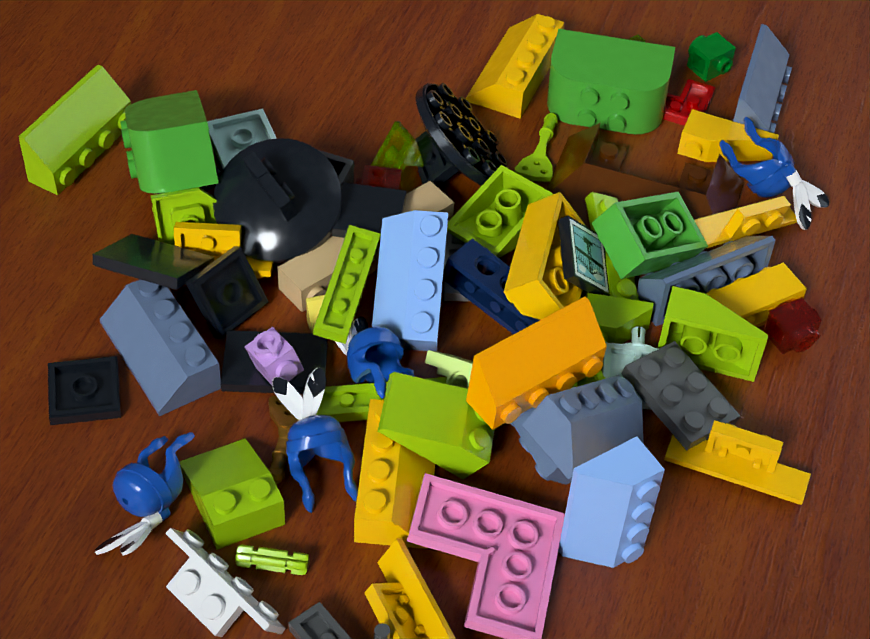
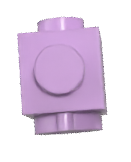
[244,327,304,385]

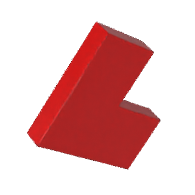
[663,79,716,126]

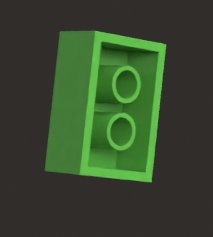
[591,192,708,279]

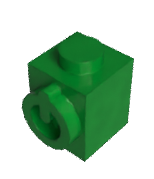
[687,32,736,82]

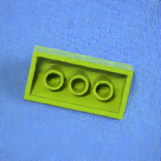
[18,65,131,196]

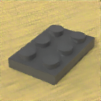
[621,341,740,451]

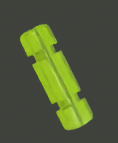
[235,544,309,575]

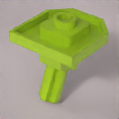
[150,187,217,246]

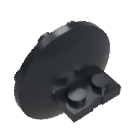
[408,83,508,187]
[213,138,342,264]

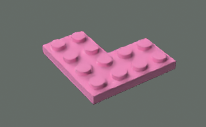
[407,473,565,639]

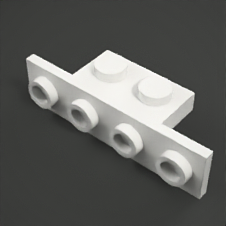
[166,528,286,637]

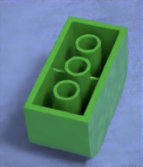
[547,29,676,134]
[120,90,218,193]

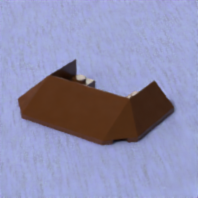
[547,123,744,256]

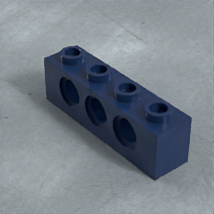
[443,238,539,334]

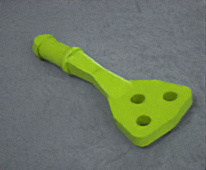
[515,113,558,182]

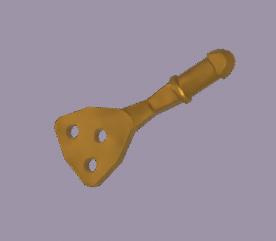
[268,396,299,484]

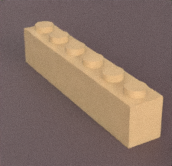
[278,181,454,312]

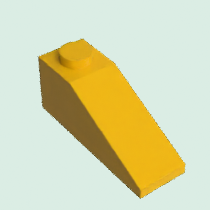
[677,109,779,162]

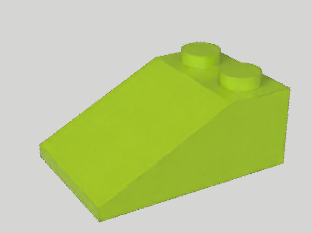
[447,165,553,258]
[658,286,768,382]
[377,372,495,479]
[179,438,285,550]

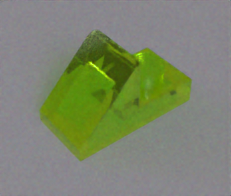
[368,121,424,189]

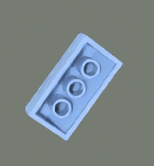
[372,210,448,351]
[558,436,665,568]

